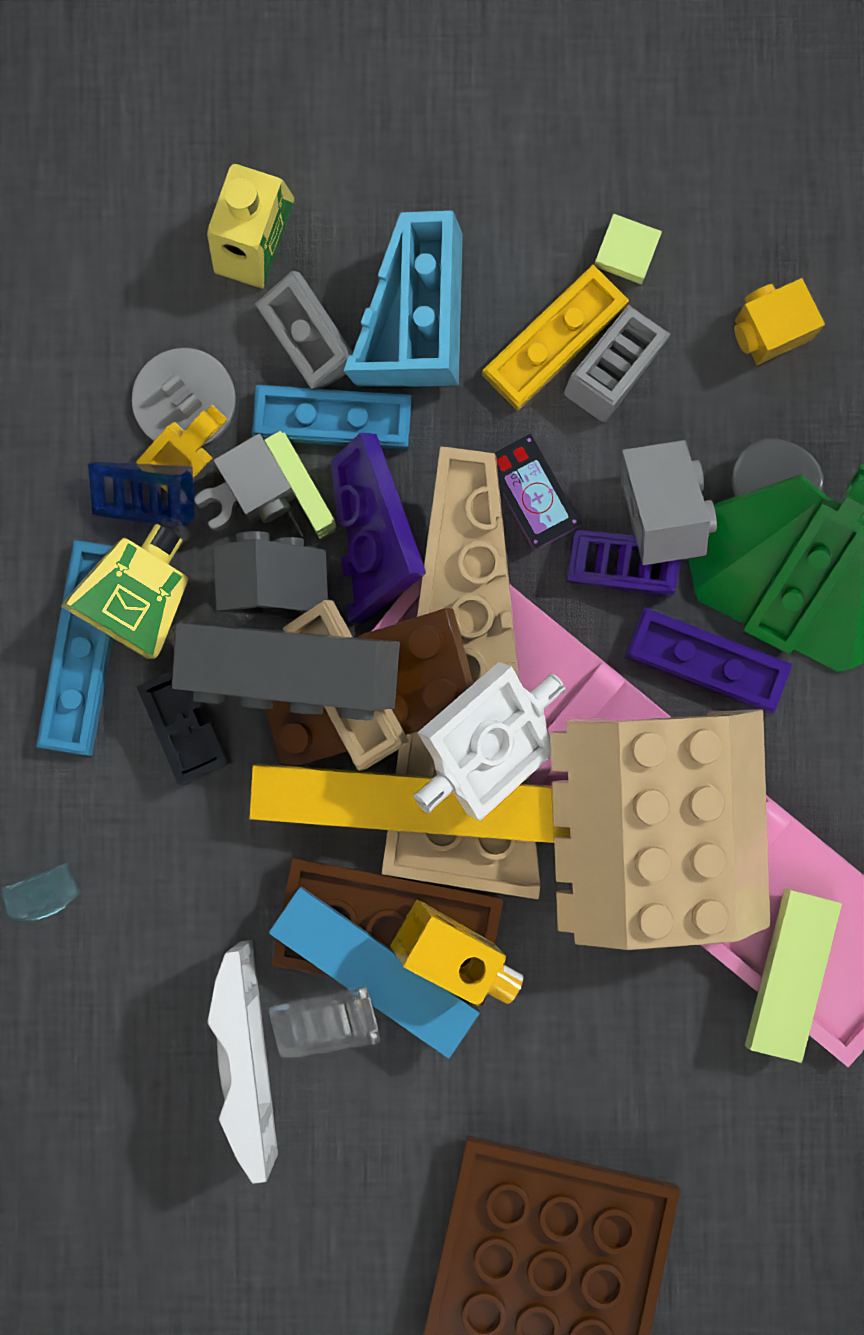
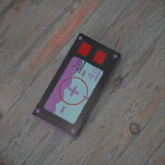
[495,433,581,551]

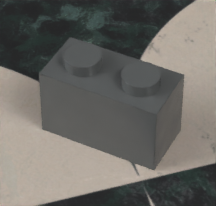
[214,531,328,618]

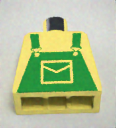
[207,164,294,289]
[61,524,188,659]

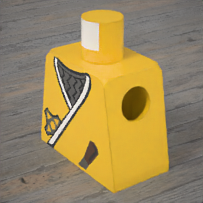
[390,899,523,1006]

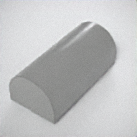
[255,271,353,389]

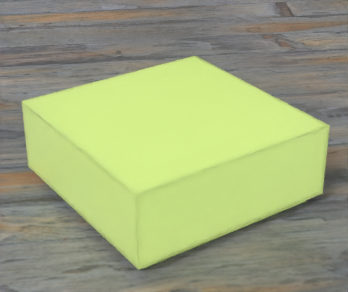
[594,214,662,284]

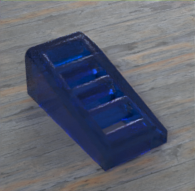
[88,461,195,527]

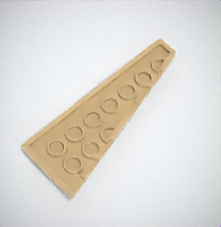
[382,446,541,899]

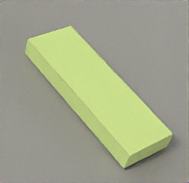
[745,888,842,1063]

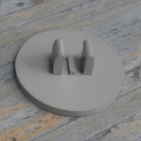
[132,348,236,448]

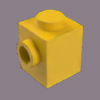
[734,278,825,365]

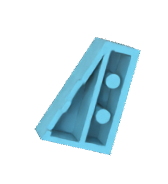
[343,211,463,388]

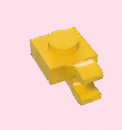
[136,404,228,499]

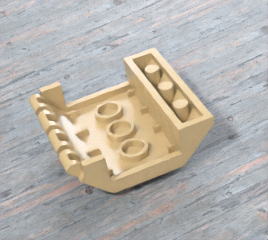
[550,709,770,950]

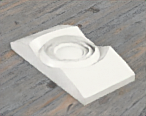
[208,940,278,1184]

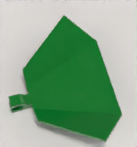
[688,464,864,672]

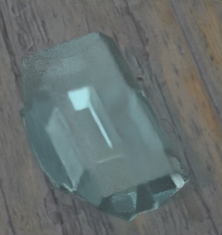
[2,863,81,921]

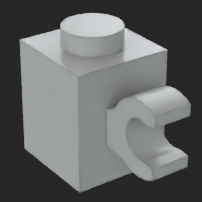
[194,433,296,531]

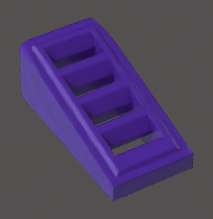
[566,529,680,598]

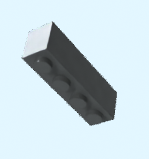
[172,623,400,720]

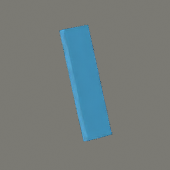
[36,540,113,756]
[269,886,480,1059]

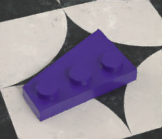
[331,432,426,623]

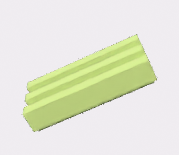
[264,431,337,540]

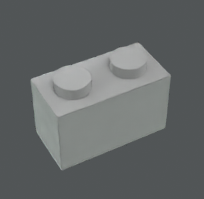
[621,440,717,565]

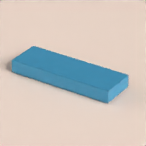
[252,385,412,450]

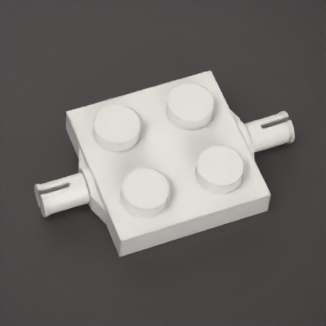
[413,662,566,821]

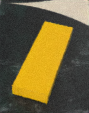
[482,265,629,411]

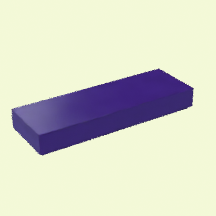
[624,607,793,714]

